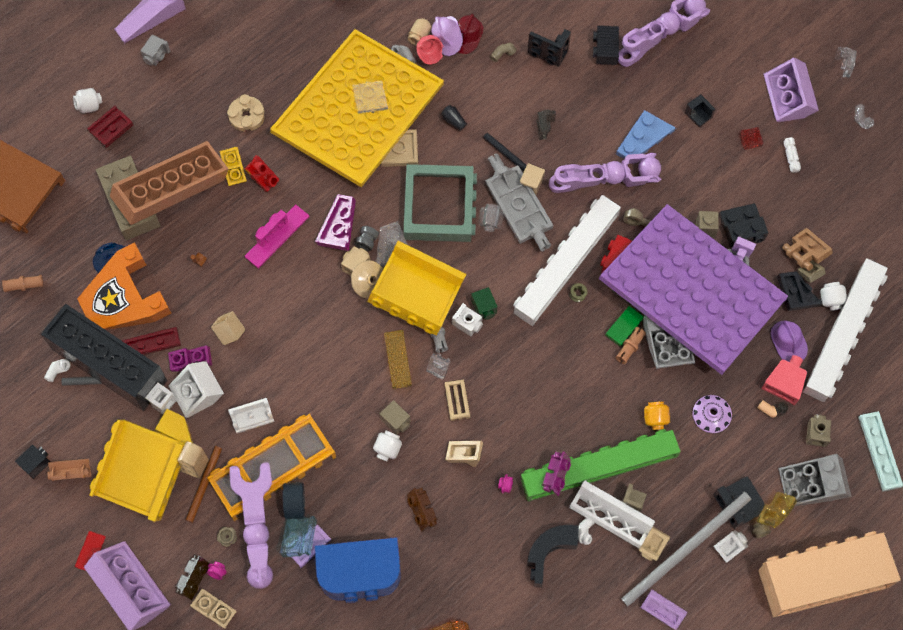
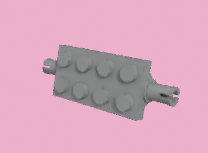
[485,153,553,251]

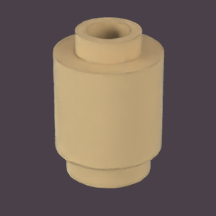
[408,19,432,46]

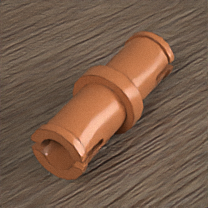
[2,275,43,292]
[615,327,646,364]

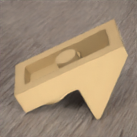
[445,441,483,467]

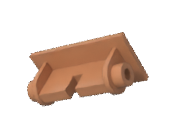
[47,459,92,481]

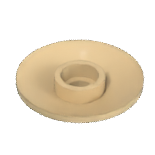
[351,261,383,299]

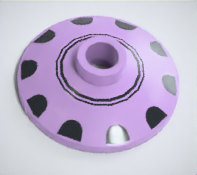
[692,395,732,433]

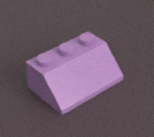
[764,58,819,122]

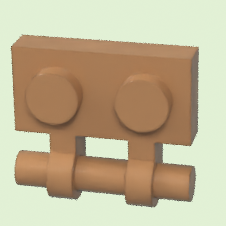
[782,228,833,271]

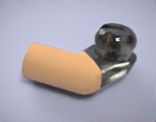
[758,400,789,418]

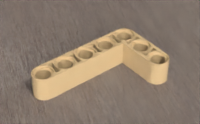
[177,442,209,478]

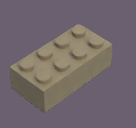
[96,156,161,240]

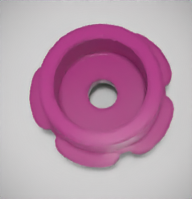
[498,474,513,494]
[207,562,227,580]

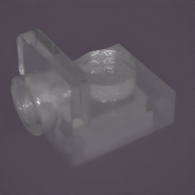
[835,47,857,78]

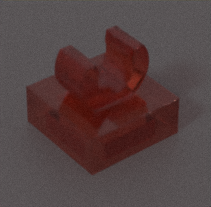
[740,127,763,150]

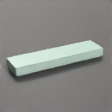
[858,411,903,492]

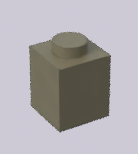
[696,211,719,238]
[379,400,411,435]

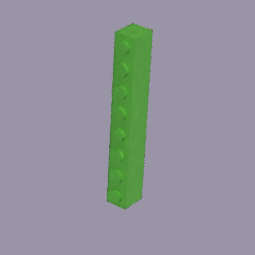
[521,429,681,501]

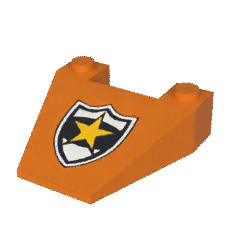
[77,242,172,330]

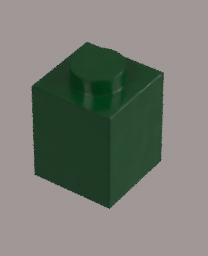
[471,287,498,320]

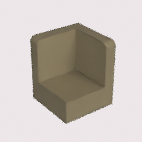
[622,484,647,512]

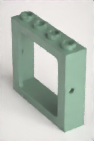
[404,164,477,242]

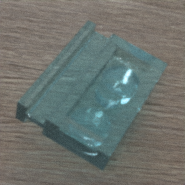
[280,516,317,557]

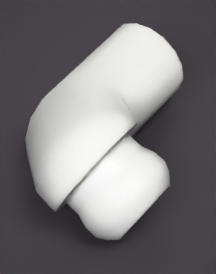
[44,359,71,382]

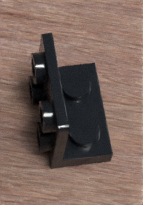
[527,29,571,67]
[713,476,768,529]

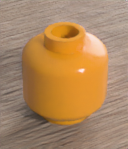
[644,402,670,430]

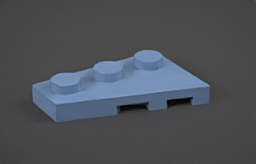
[616,110,676,159]

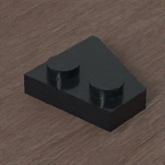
[777,271,823,311]

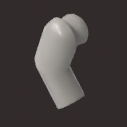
[391,45,416,63]

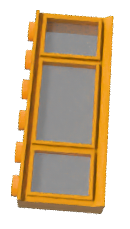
[207,414,336,522]

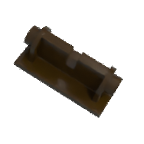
[175,555,210,600]

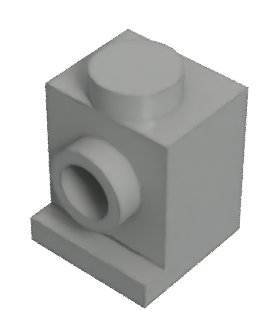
[141,35,170,66]

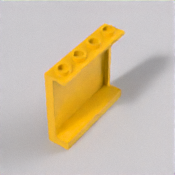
[367,241,466,336]
[90,419,185,522]

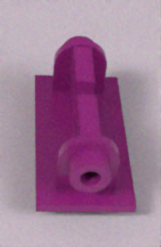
[542,452,571,496]

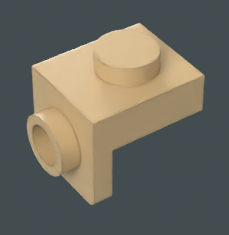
[639,527,670,561]

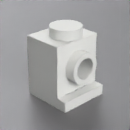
[452,303,483,336]
[145,382,177,414]

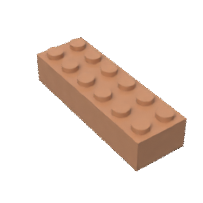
[110,141,228,225]

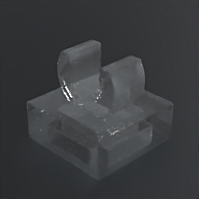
[426,353,451,379]

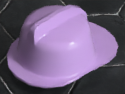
[431,16,463,56]

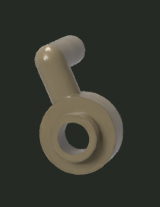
[623,208,651,227]

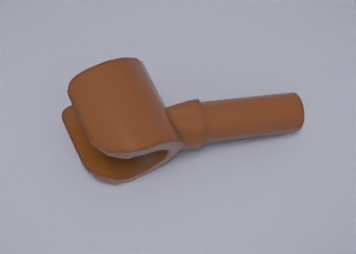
[191,253,207,267]

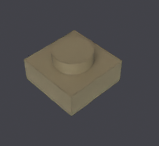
[798,260,826,283]

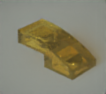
[756,492,797,528]

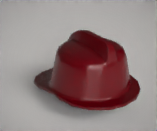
[458,14,484,54]

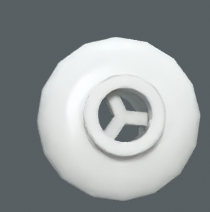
[73,88,102,113]
[820,282,847,311]
[373,431,402,461]

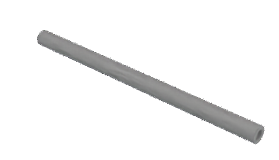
[621,492,752,606]

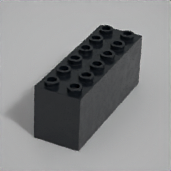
[41,304,168,411]

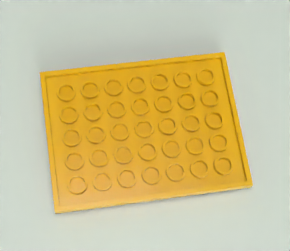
[270,29,444,188]

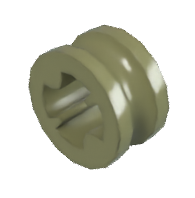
[569,283,587,302]

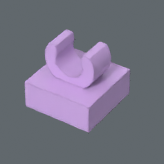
[732,237,756,260]

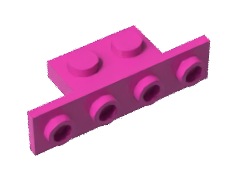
[244,205,310,269]

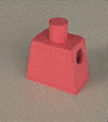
[761,355,807,405]

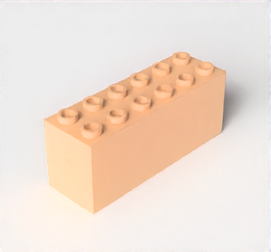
[758,531,901,618]

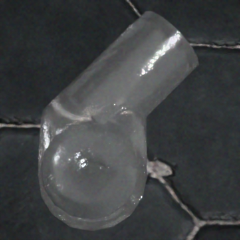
[855,104,874,129]

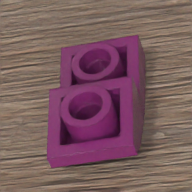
[168,345,212,372]

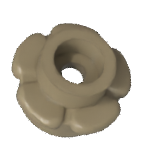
[752,521,771,539]
[217,527,237,547]

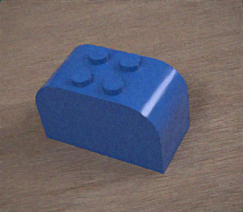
[315,538,401,603]

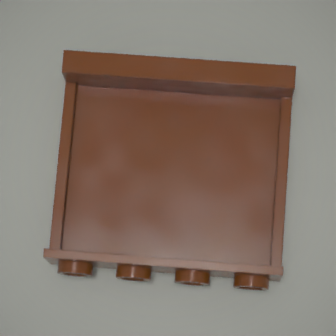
[0,140,65,234]

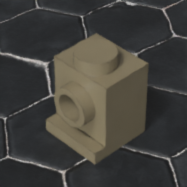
[806,415,831,447]

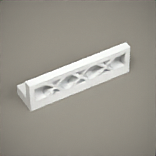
[569,480,655,549]

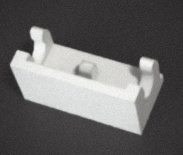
[229,398,274,434]

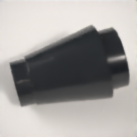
[441,104,467,131]

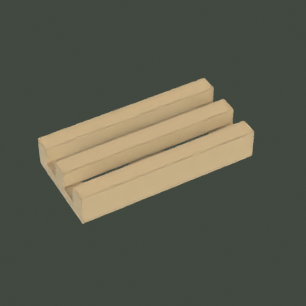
[445,380,470,421]

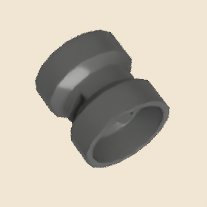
[355,226,379,251]

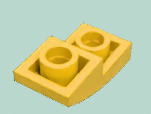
[220,147,247,186]

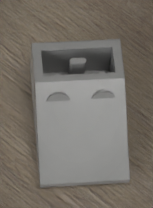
[642,315,695,369]
[779,454,851,507]

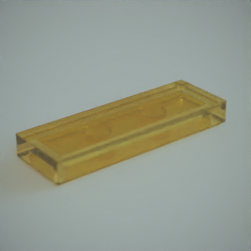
[384,330,412,389]

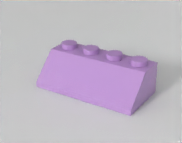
[84,541,170,630]

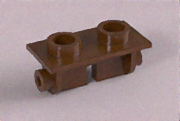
[407,488,438,532]

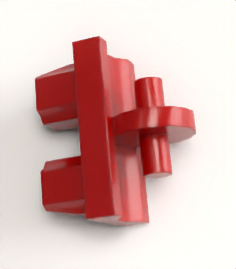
[244,155,279,192]

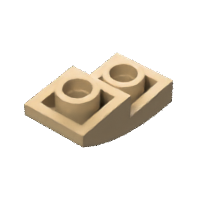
[190,589,236,629]

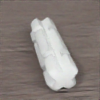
[783,137,801,173]

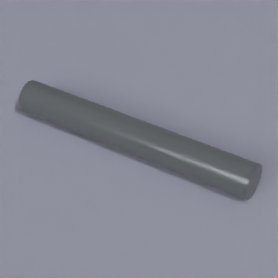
[62,377,102,386]

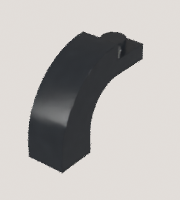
[527,525,578,588]

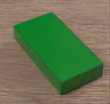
[605,306,644,347]

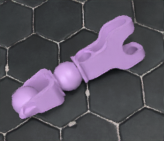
[618,0,710,67]
[549,153,662,193]
[230,462,273,589]

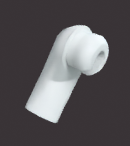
[578,518,595,545]

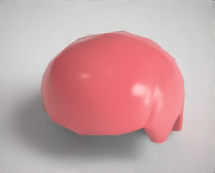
[416,35,443,65]

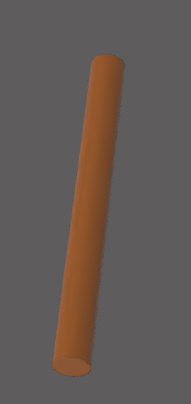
[186,446,222,523]

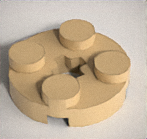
[227,95,265,132]

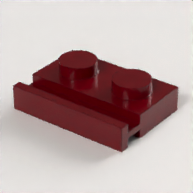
[87,105,133,148]

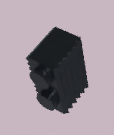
[593,25,619,65]

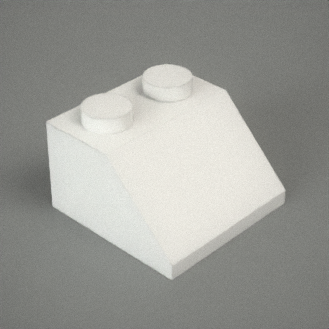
[169,361,224,418]

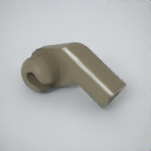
[490,43,516,62]

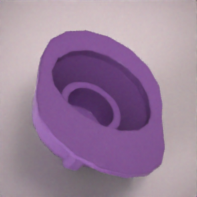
[770,321,808,362]

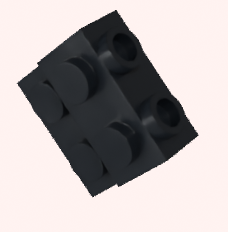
[719,203,769,248]

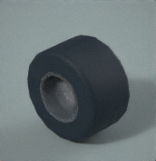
[283,482,305,519]

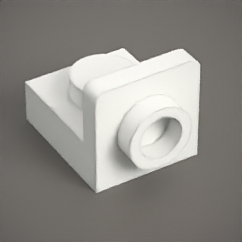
[714,530,748,563]

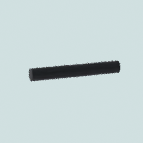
[483,132,527,172]

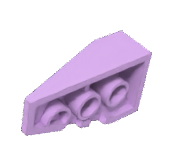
[115,0,185,43]

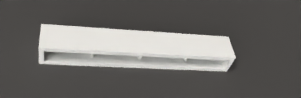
[513,195,621,326]
[803,258,888,402]

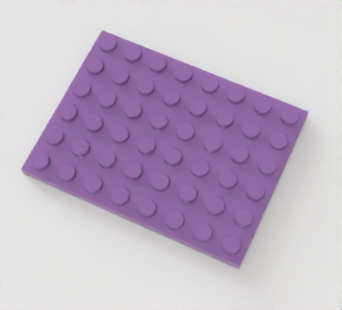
[599,204,788,375]

